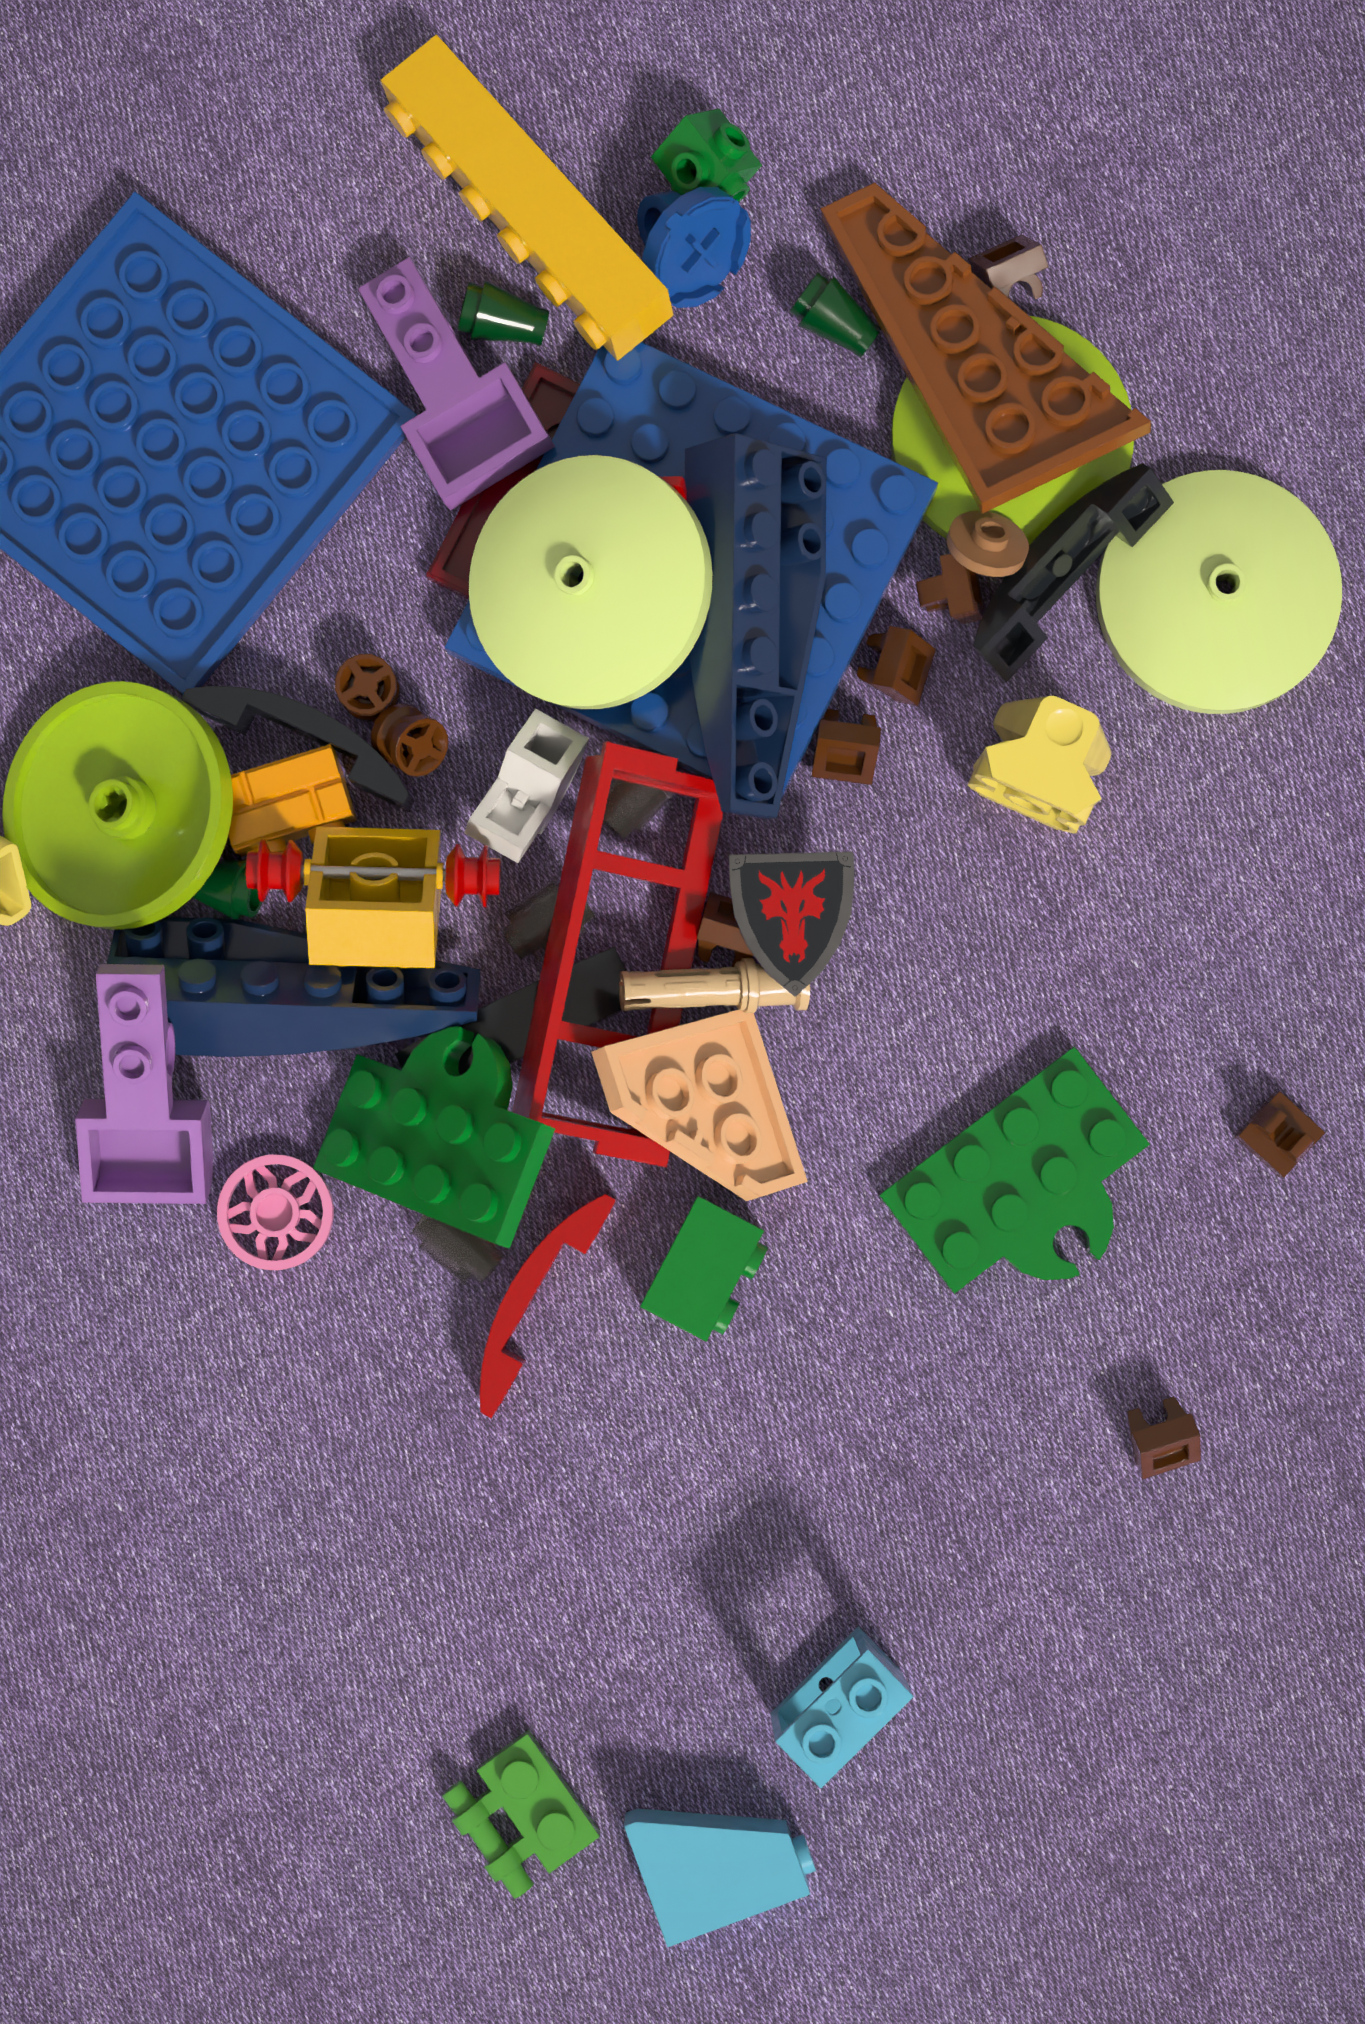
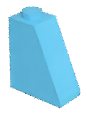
[624,1808,816,1948]

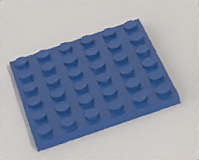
[0,191,417,695]
[444,342,938,799]

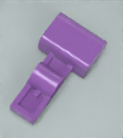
[357,257,555,510]
[75,964,213,1204]

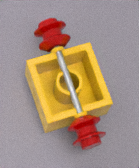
[246,827,501,968]

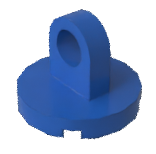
[637,187,751,308]

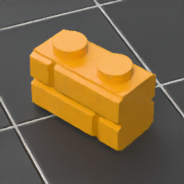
[228,744,357,857]

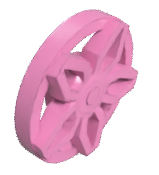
[217,1155,334,1270]

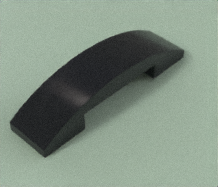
[973,463,1174,683]
[181,686,414,812]
[395,946,626,1075]

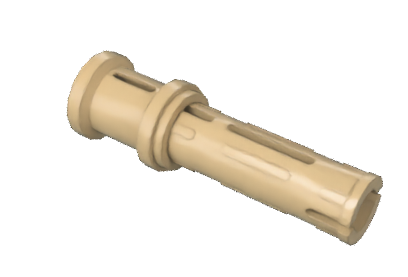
[619,958,810,1013]

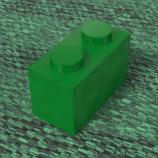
[640,1196,769,1342]

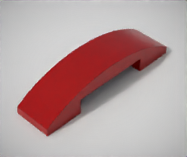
[480,1194,617,1418]

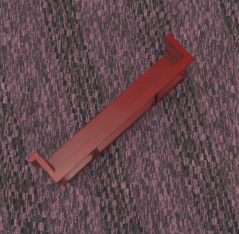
[512,742,723,1167]

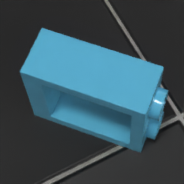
[770,1626,914,1789]

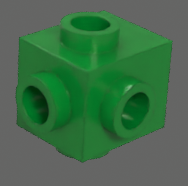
[651,108,762,202]

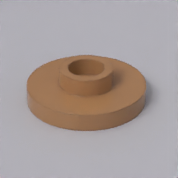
[946,511,1029,577]

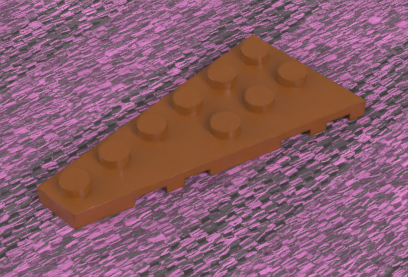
[820,182,1151,514]

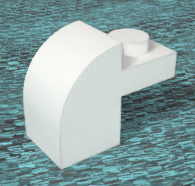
[465,708,589,863]

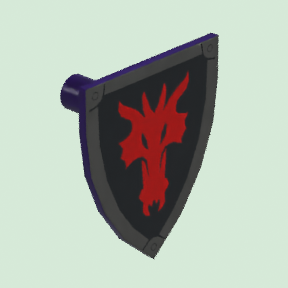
[729,852,854,997]

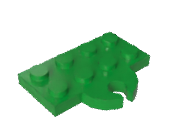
[313,1027,556,1249]
[878,1047,1150,1294]

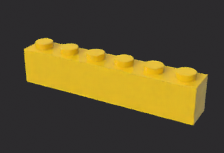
[380,34,674,361]

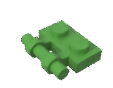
[442,1729,601,1899]

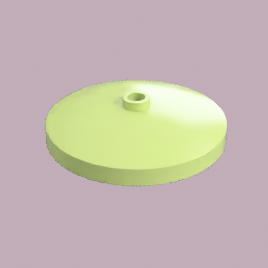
[469,455,713,709]
[1096,470,1342,714]

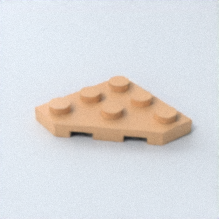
[591,1010,808,1201]

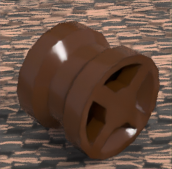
[335,654,400,722]
[371,703,448,777]

